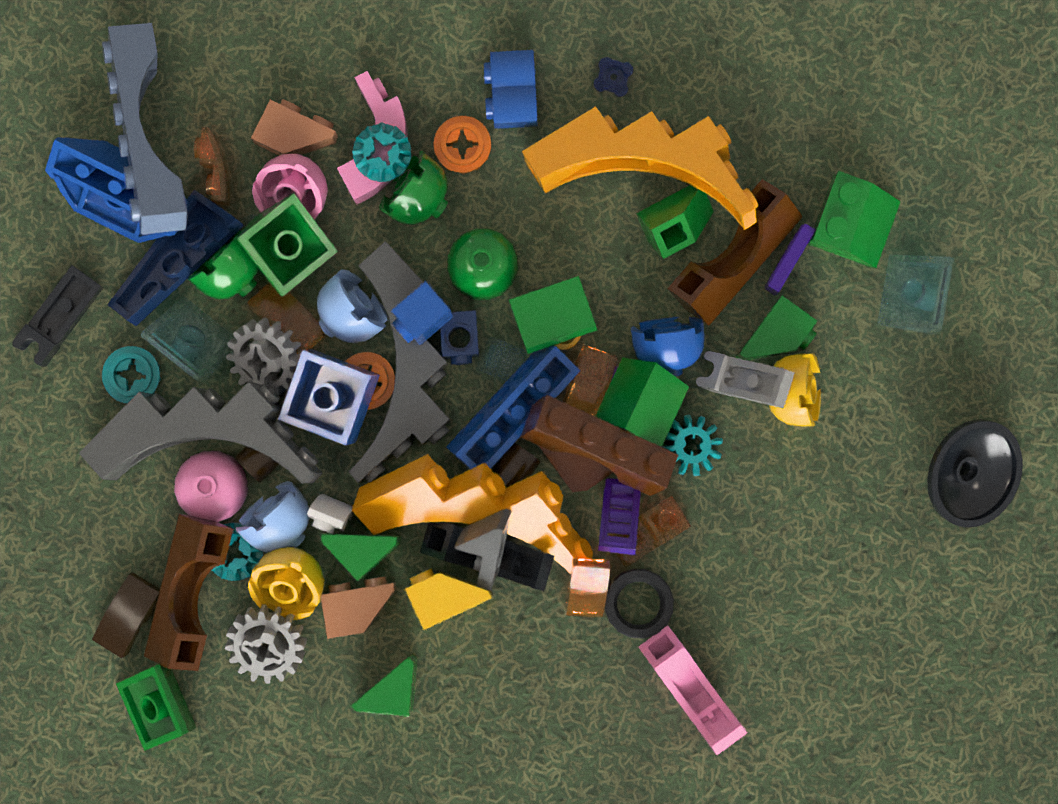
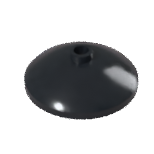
[927,419,1023,528]

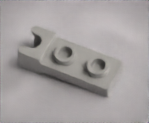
[696,351,795,408]

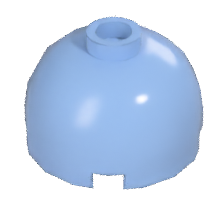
[317,269,388,343]
[236,481,309,553]

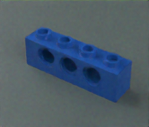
[446,345,581,470]

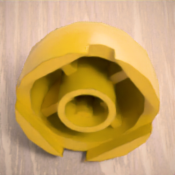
[769,353,821,426]
[248,547,325,620]

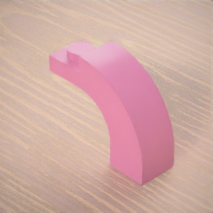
[337,71,407,205]
[638,625,747,755]

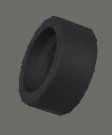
[604,569,674,638]

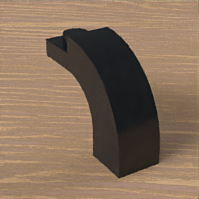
[419,522,555,591]

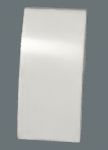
[307,494,354,534]

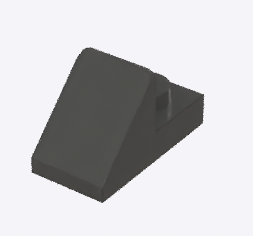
[455,509,512,590]

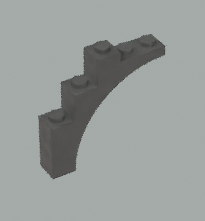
[349,241,451,483]
[79,382,323,484]

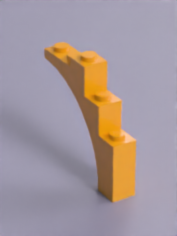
[522,107,758,230]
[352,454,593,580]

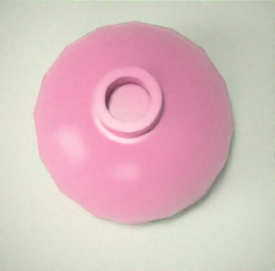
[252,154,328,220]
[174,451,248,522]

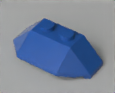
[45,137,188,243]

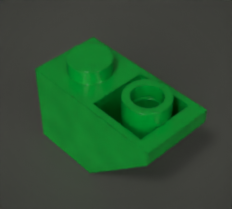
[636,185,714,259]

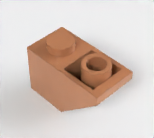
[251,99,338,156]
[321,576,396,639]

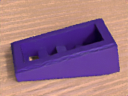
[598,478,641,555]

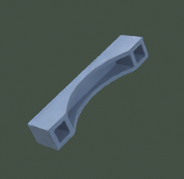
[102,23,187,235]

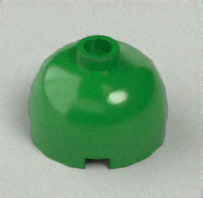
[379,151,448,225]
[447,228,518,300]
[188,229,259,299]

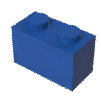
[391,281,453,345]

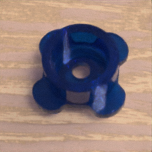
[594,57,633,97]

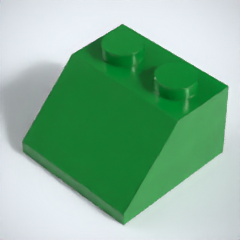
[808,171,901,269]

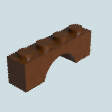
[667,179,803,326]
[521,395,678,496]
[144,514,233,671]

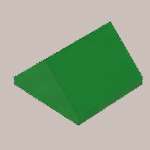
[236,193,338,297]
[509,276,597,354]
[595,358,689,447]
[321,534,401,580]
[351,653,418,716]
[116,664,197,751]

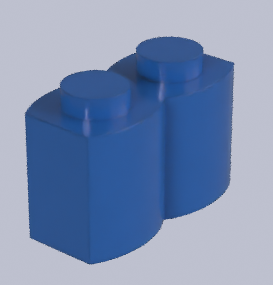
[484,50,538,129]

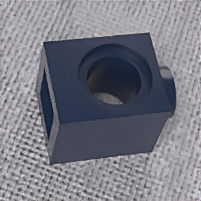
[440,310,480,365]

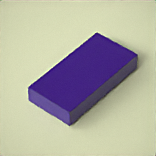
[764,224,816,296]

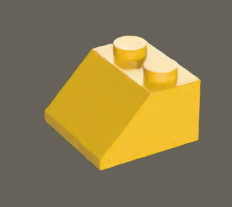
[405,568,493,630]

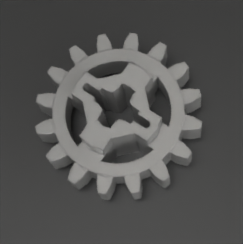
[226,318,301,396]
[225,604,307,684]

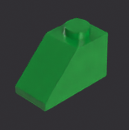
[736,296,817,360]

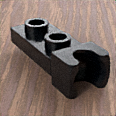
[12,265,104,367]

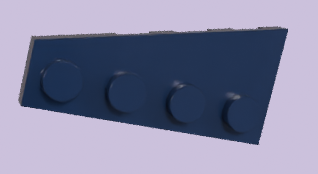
[107,189,244,326]

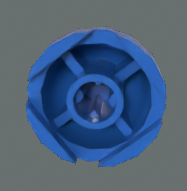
[631,317,705,377]

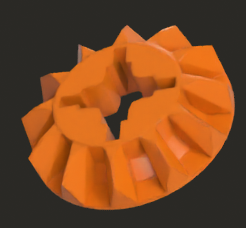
[434,116,491,174]
[345,352,395,410]

